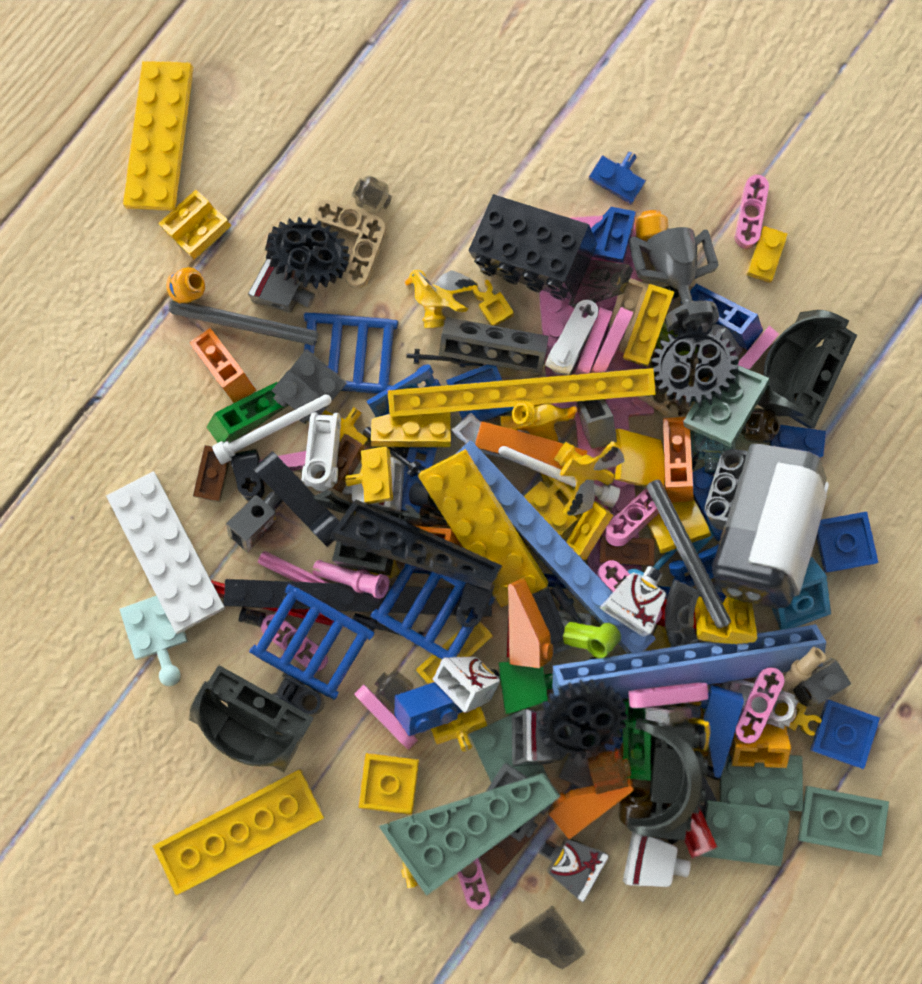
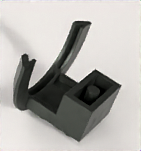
[314,490,423,576]

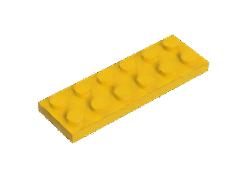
[123,61,194,211]
[418,449,548,608]
[153,769,325,896]

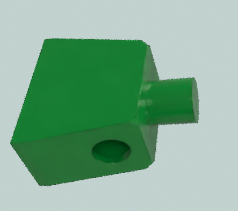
[498,662,553,714]

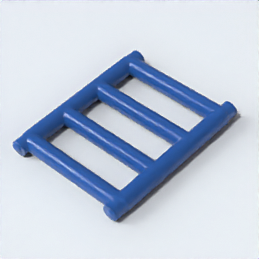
[304,312,399,394]
[371,564,495,659]
[249,584,375,700]

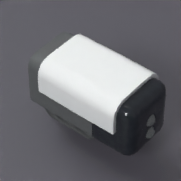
[705,444,827,609]

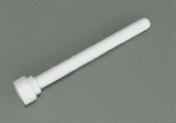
[212,395,331,465]
[498,446,620,508]

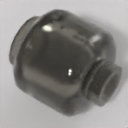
[352,175,392,214]
[375,670,414,710]

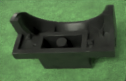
[757,310,857,429]
[189,665,314,773]
[627,714,708,840]

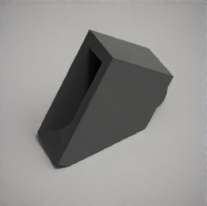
[575,399,617,449]

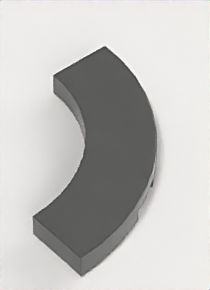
[665,580,700,647]

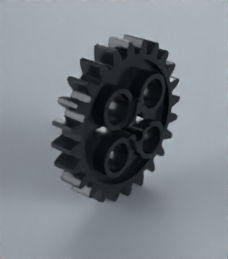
[265,217,350,289]
[651,325,739,408]
[537,679,628,760]

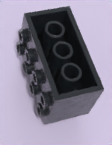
[468,194,598,301]

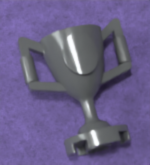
[629,227,719,336]

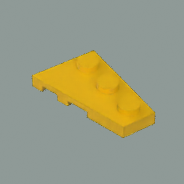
[371,412,451,447]

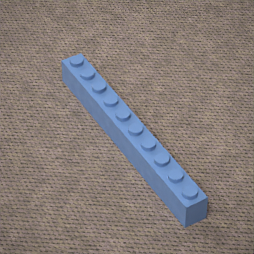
[456,440,656,654]
[553,624,826,699]

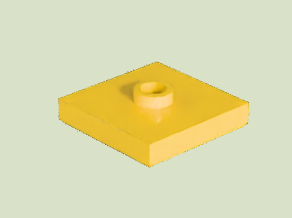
[358,753,419,815]

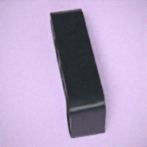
[253,451,339,547]

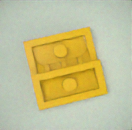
[158,189,232,260]
[614,428,665,488]
[640,499,711,554]
[695,596,757,644]

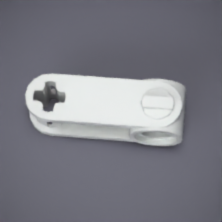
[545,300,599,375]
[302,412,341,492]
[721,679,798,729]

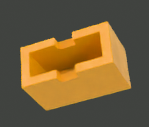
[729,724,791,768]

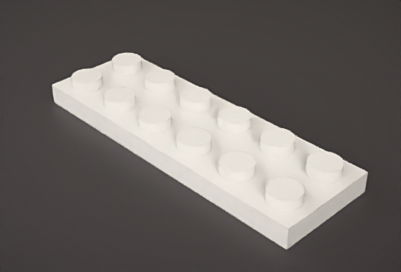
[106,471,225,635]

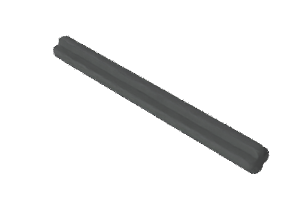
[169,300,318,346]
[647,479,731,628]

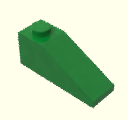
[206,382,288,443]
[623,698,655,781]

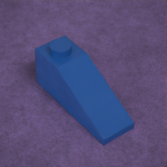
[681,283,763,350]
[699,685,744,778]

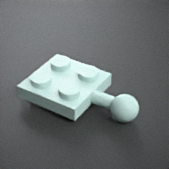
[119,595,188,686]

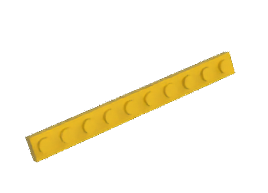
[388,368,655,417]

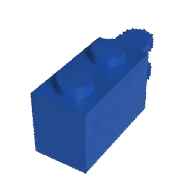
[394,682,464,737]

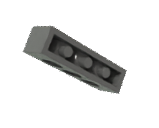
[439,317,548,374]

